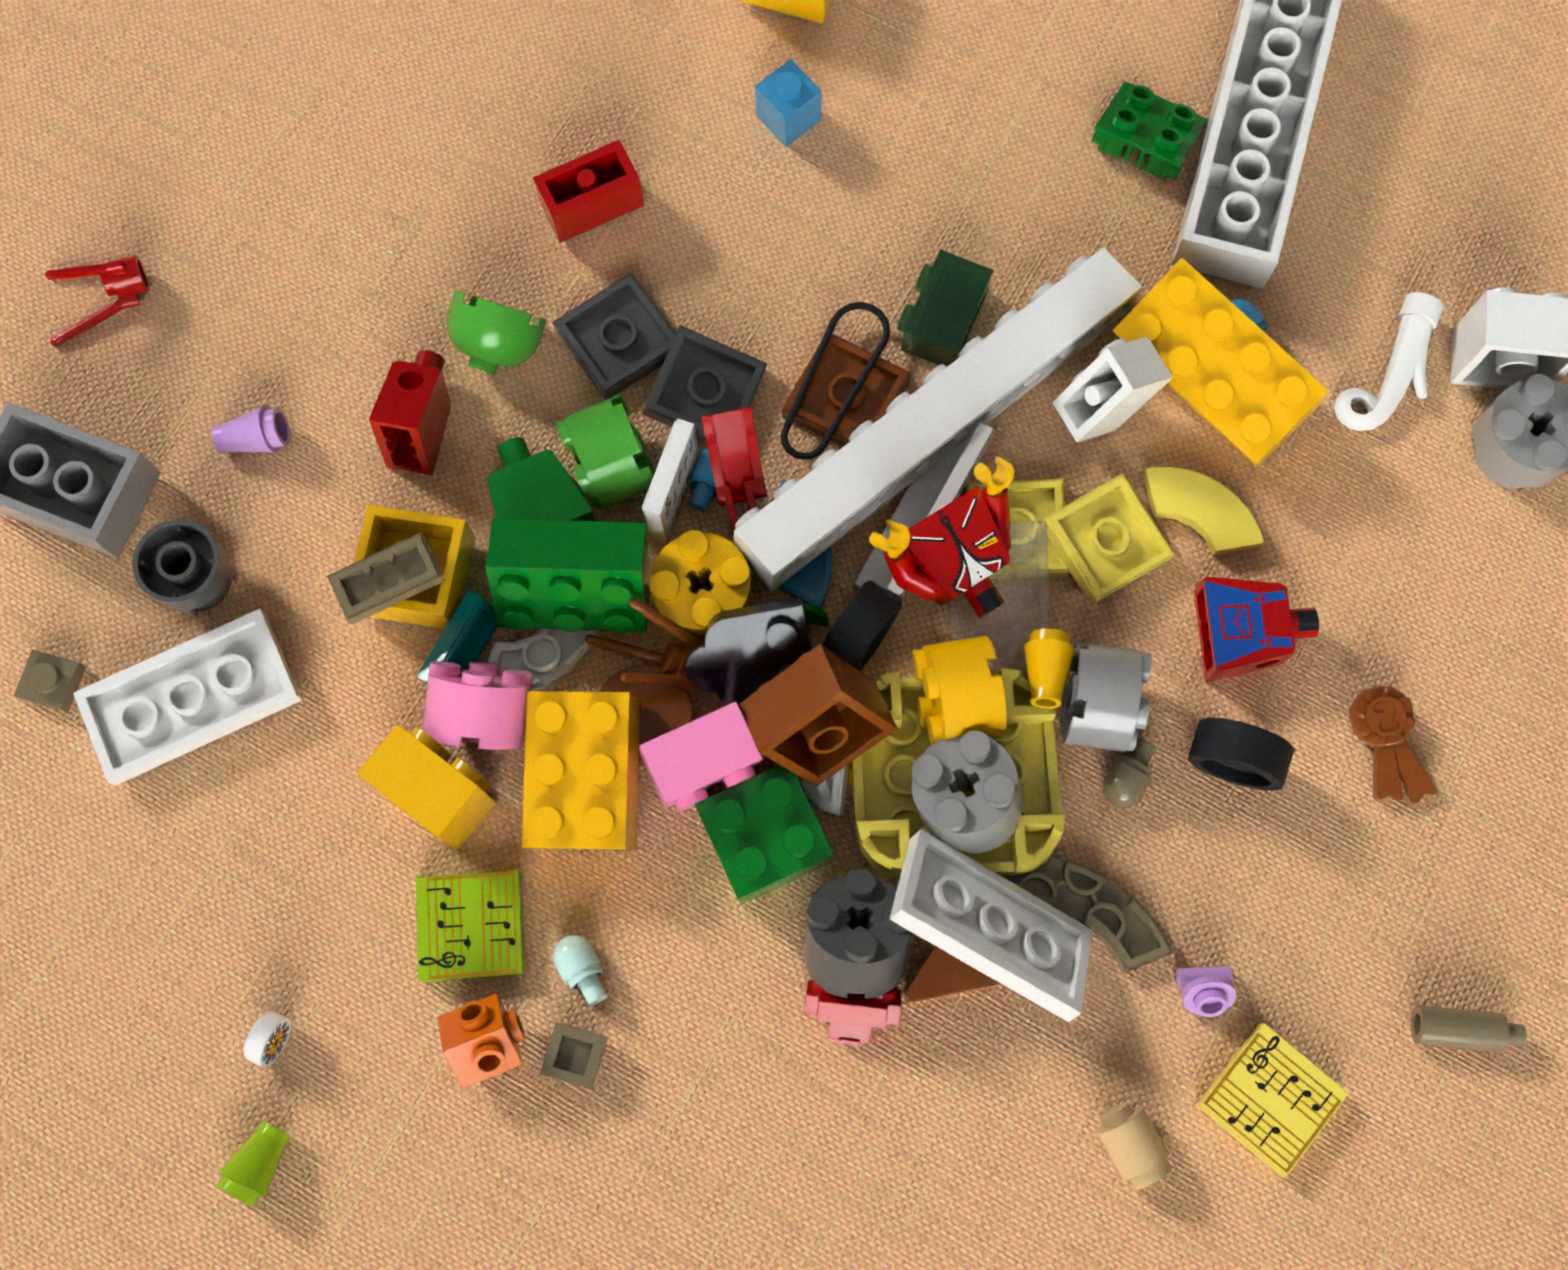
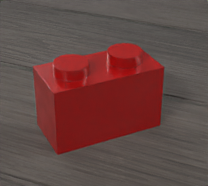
[533,139,644,243]

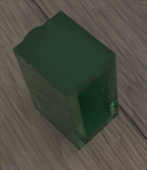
[897,249,994,367]

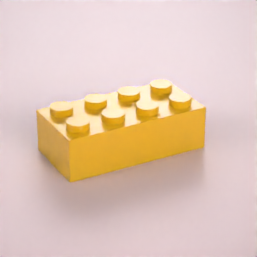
[1112,258,1329,468]

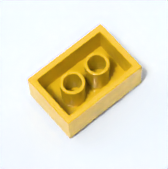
[522,691,640,850]

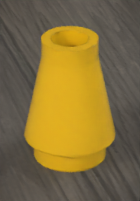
[1024,629,1075,709]

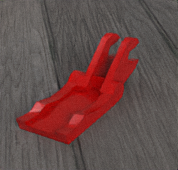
[701,406,768,541]

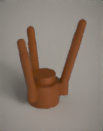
[585,598,705,691]

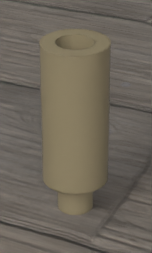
[1411,1005,1526,1053]

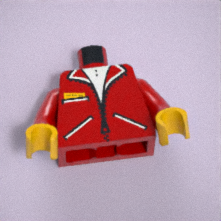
[869,456,1014,618]

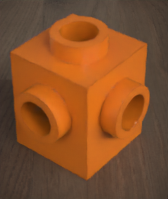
[437,993,526,1089]

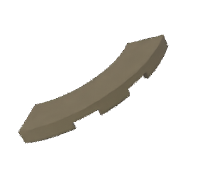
[1004,857,1174,973]

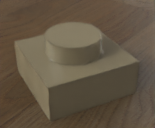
[14,649,86,713]
[540,1022,609,1089]

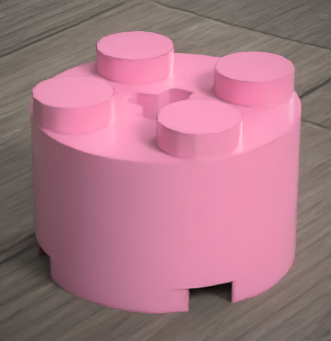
[423,661,533,750]

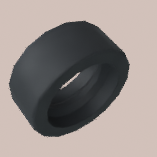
[822,580,902,671]
[1188,717,1295,791]

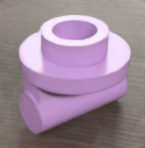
[1176,966,1236,1017]

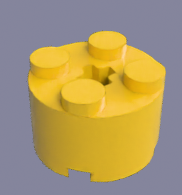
[649,530,752,637]
[911,635,1007,745]

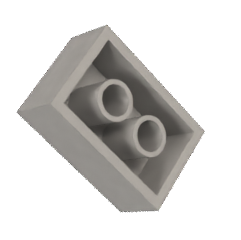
[0,402,161,559]

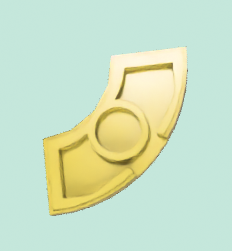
[1143,467,1264,556]

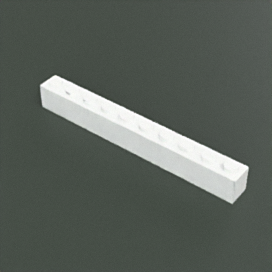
[733,247,1143,592]

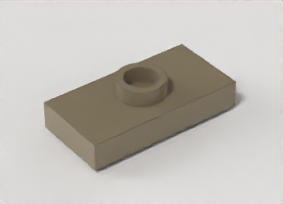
[327,532,445,625]

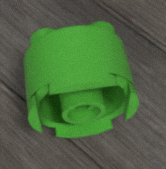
[556,394,655,508]

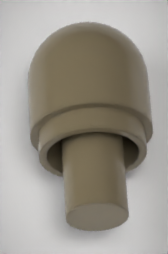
[1103,738,1156,808]

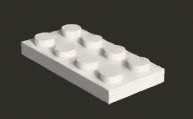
[73,609,302,786]
[890,829,1093,1022]

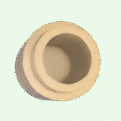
[1096,1102,1172,1190]

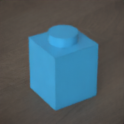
[755,59,821,147]

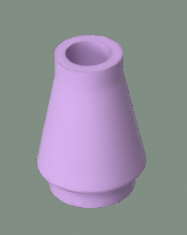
[212,405,290,454]

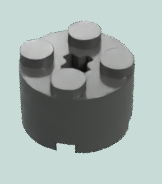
[804,869,912,999]

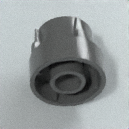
[133,520,236,616]

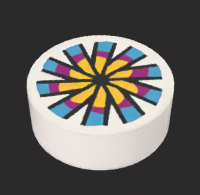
[244,1011,291,1068]

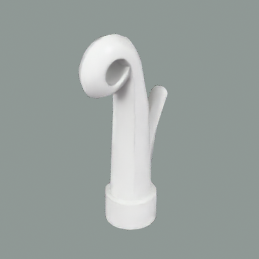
[1334,292,1444,431]

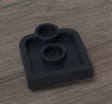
[685,597,813,710]

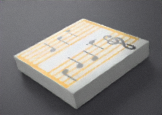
[642,419,699,545]

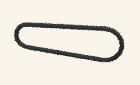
[781,302,891,460]

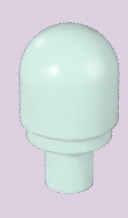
[553,935,608,1007]

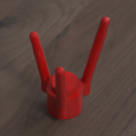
[45,255,149,347]

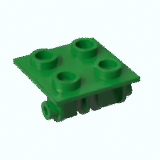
[1091,81,1208,181]

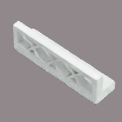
[854,422,993,602]

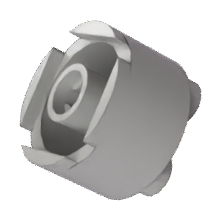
[1471,374,1568,490]
[1060,642,1152,752]
[911,730,1024,854]

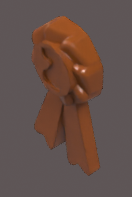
[1349,686,1437,803]

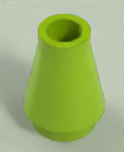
[216,1121,290,1207]

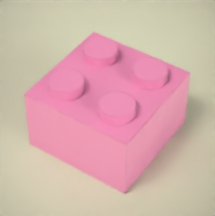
[639,701,763,812]

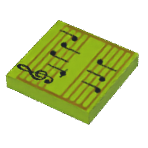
[416,870,525,983]

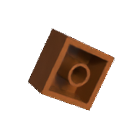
[739,644,898,786]

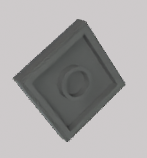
[552,273,676,400]
[642,325,767,442]

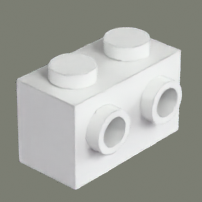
[1052,337,1173,443]

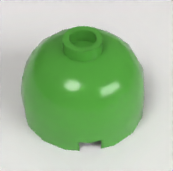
[447,290,547,374]

